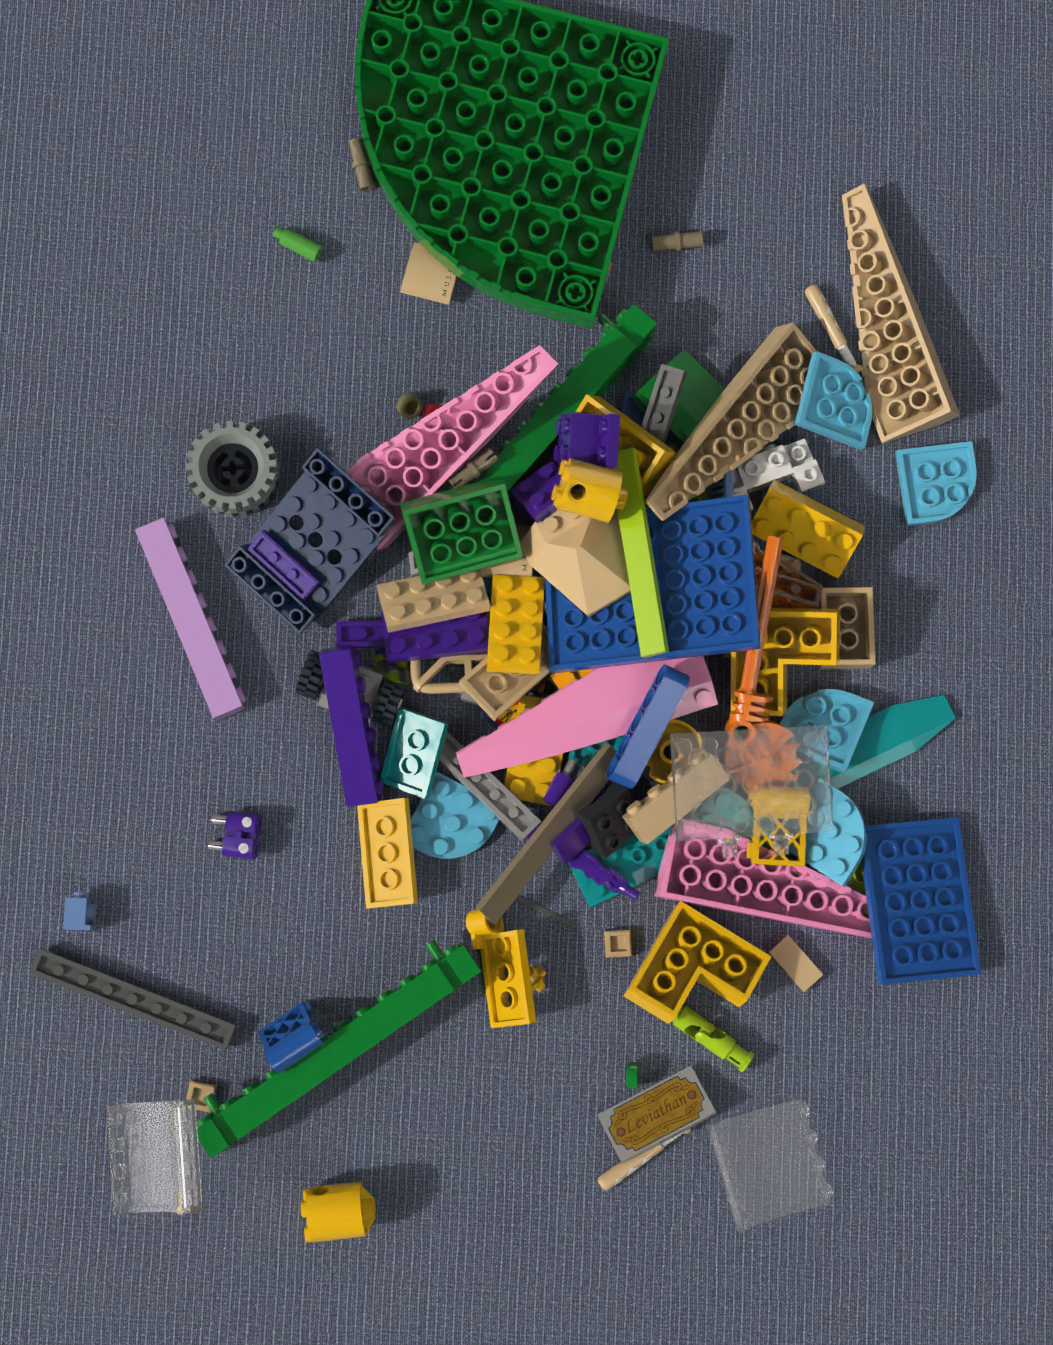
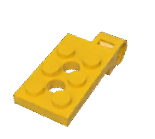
[466,909,537,1028]

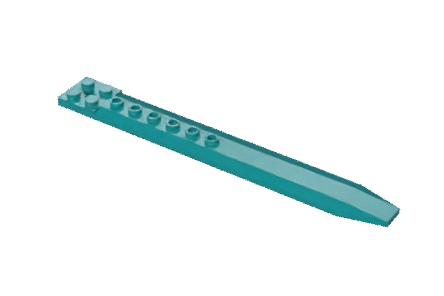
[568,695,956,908]

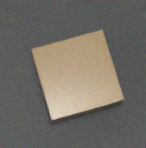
[604,930,632,958]
[184,1080,217,1113]

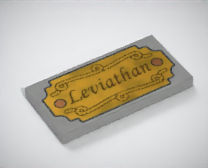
[597,1066,717,1164]

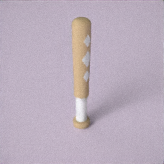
[805,284,863,374]
[598,1129,692,1191]

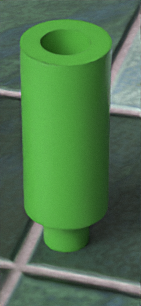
[273,227,323,262]

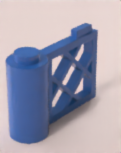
[258,1002,325,1074]

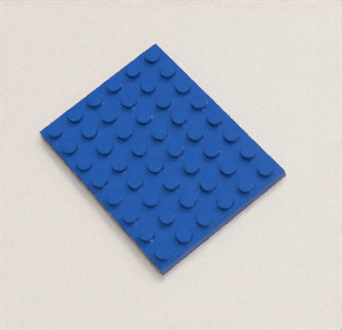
[545,495,761,674]

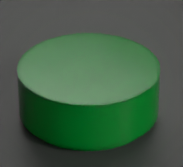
[626,1062,638,1089]

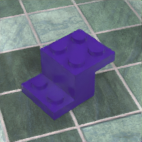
[554,413,620,469]
[509,461,578,526]

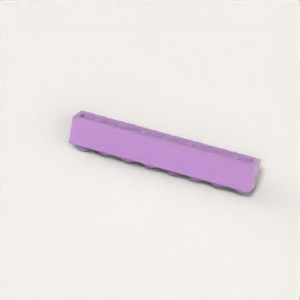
[135,517,247,721]

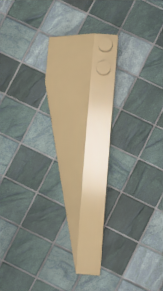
[842,184,960,444]
[645,322,816,521]

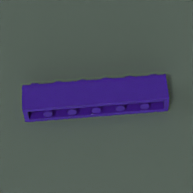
[319,644,384,807]

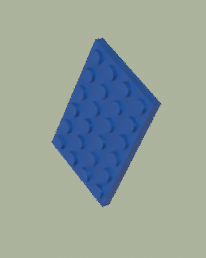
[861,818,982,985]

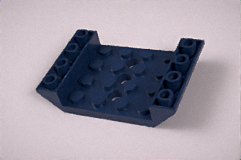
[224,447,396,634]

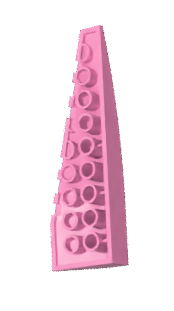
[347,345,559,550]
[456,656,718,778]
[654,819,872,939]

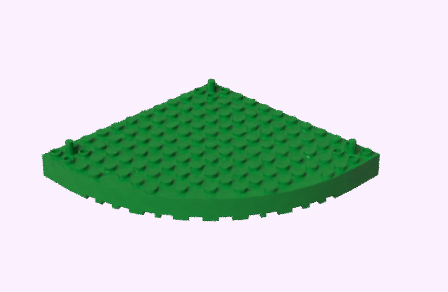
[355,0,669,329]

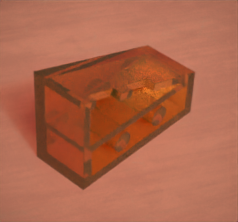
[753,541,823,609]

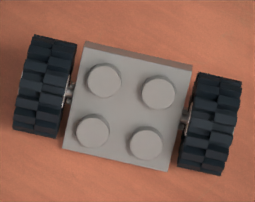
[295,650,407,728]

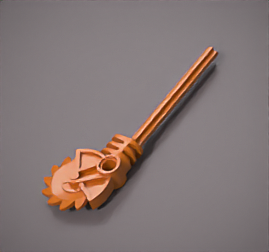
[722,535,801,796]

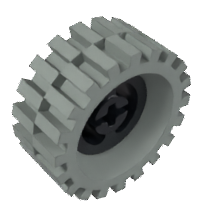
[186,421,280,518]

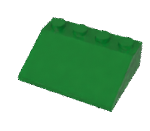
[632,349,725,449]
[400,476,523,585]

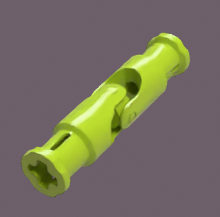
[673,1005,755,1073]

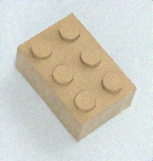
[816,587,876,669]

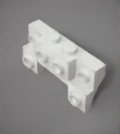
[732,438,825,512]

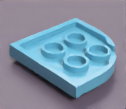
[794,351,872,450]
[895,441,977,526]
[780,689,874,773]
[411,771,499,859]
[778,778,867,887]

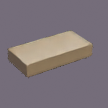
[768,935,823,992]

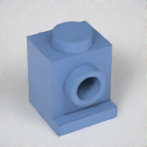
[63,893,95,931]

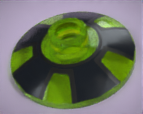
[373,647,422,685]

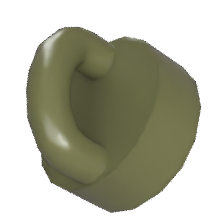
[396,392,423,419]

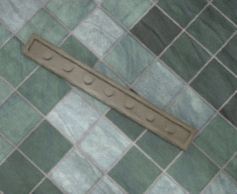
[475,743,616,924]

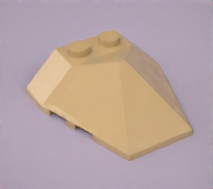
[520,509,631,617]

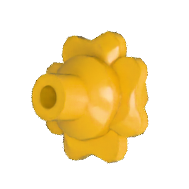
[529,965,546,992]

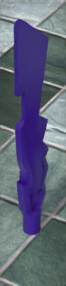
[528,818,641,901]

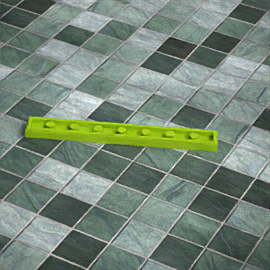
[613,447,669,658]

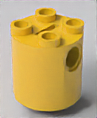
[551,458,628,523]
[301,1181,376,1243]

